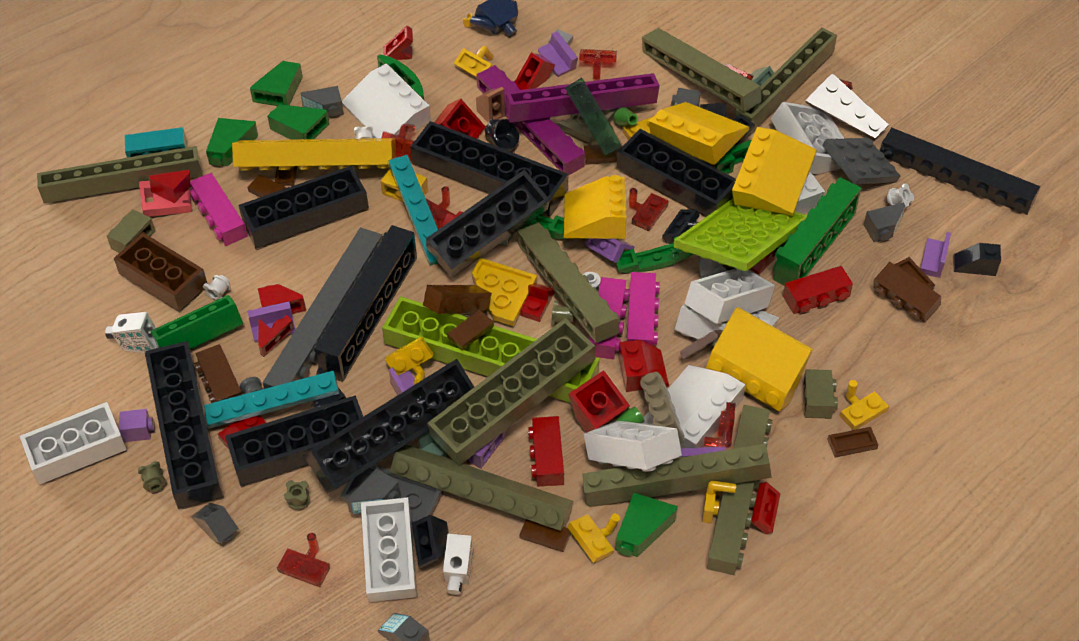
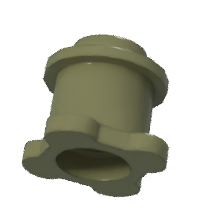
[551,301,574,326]
[138,461,166,492]
[284,480,310,510]

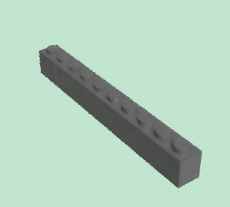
[262,227,383,389]

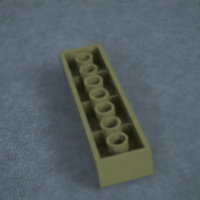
[428,318,596,466]

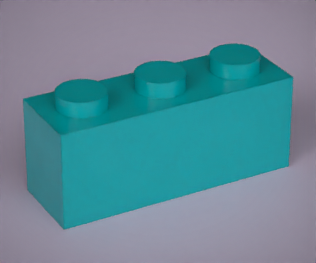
[125,127,187,158]

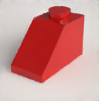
[514,52,555,90]
[258,284,306,314]

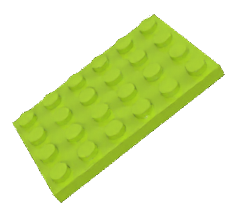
[674,198,807,271]

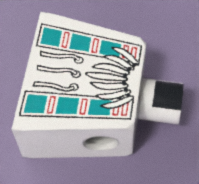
[105,312,158,353]
[443,534,474,595]

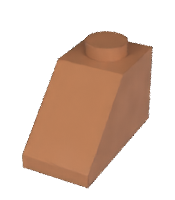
[476,87,505,123]

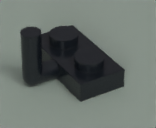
[662,209,700,242]

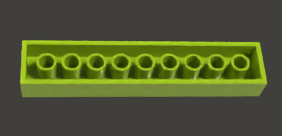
[382,296,600,403]

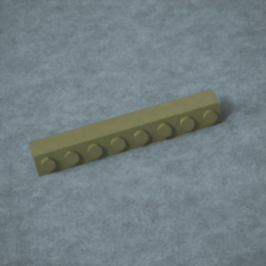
[735,27,837,134]
[642,28,761,112]
[37,146,203,203]
[517,222,620,343]
[707,405,773,576]
[582,444,772,507]
[390,445,574,531]

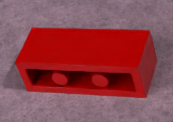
[783,265,853,314]
[528,416,564,487]

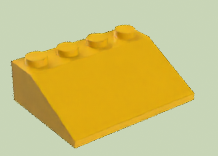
[648,102,749,165]
[732,127,817,216]
[564,175,626,239]
[705,307,813,412]

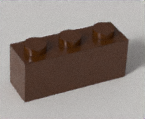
[874,261,941,323]
[423,285,492,314]
[194,344,242,403]

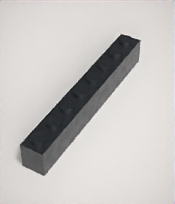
[880,127,1041,215]

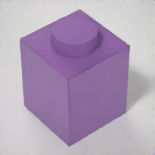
[119,409,155,442]

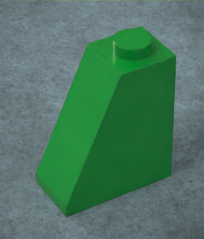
[250,61,303,106]
[267,104,330,140]
[206,118,258,166]
[615,493,678,557]

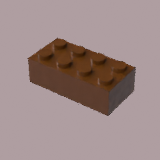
[114,232,208,311]

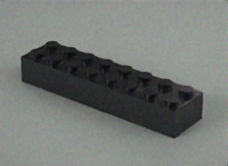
[410,121,568,216]
[314,225,417,382]
[144,341,223,509]
[303,359,474,494]

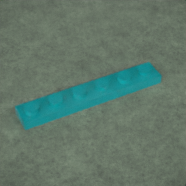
[388,155,438,266]
[204,371,339,428]

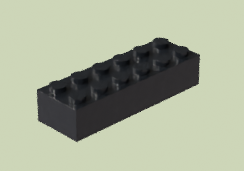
[617,129,736,216]
[238,165,369,248]
[426,170,550,278]
[225,395,363,486]

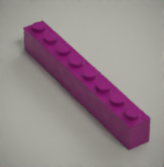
[477,65,585,176]
[505,73,660,123]

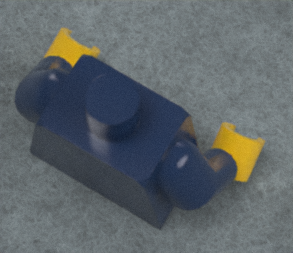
[462,0,518,37]

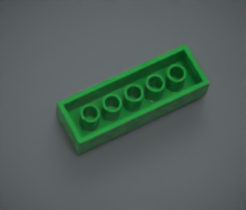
[773,177,861,286]

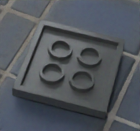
[822,137,901,184]

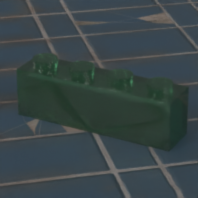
[565,77,623,156]

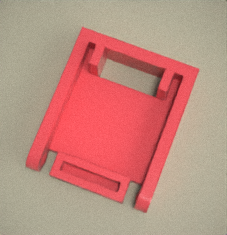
[139,181,192,217]

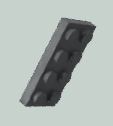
[340,465,443,523]

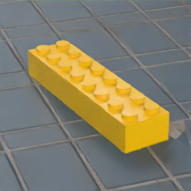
[232,138,396,170]

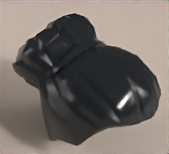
[485,118,519,151]

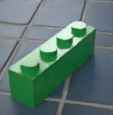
[150,295,244,349]

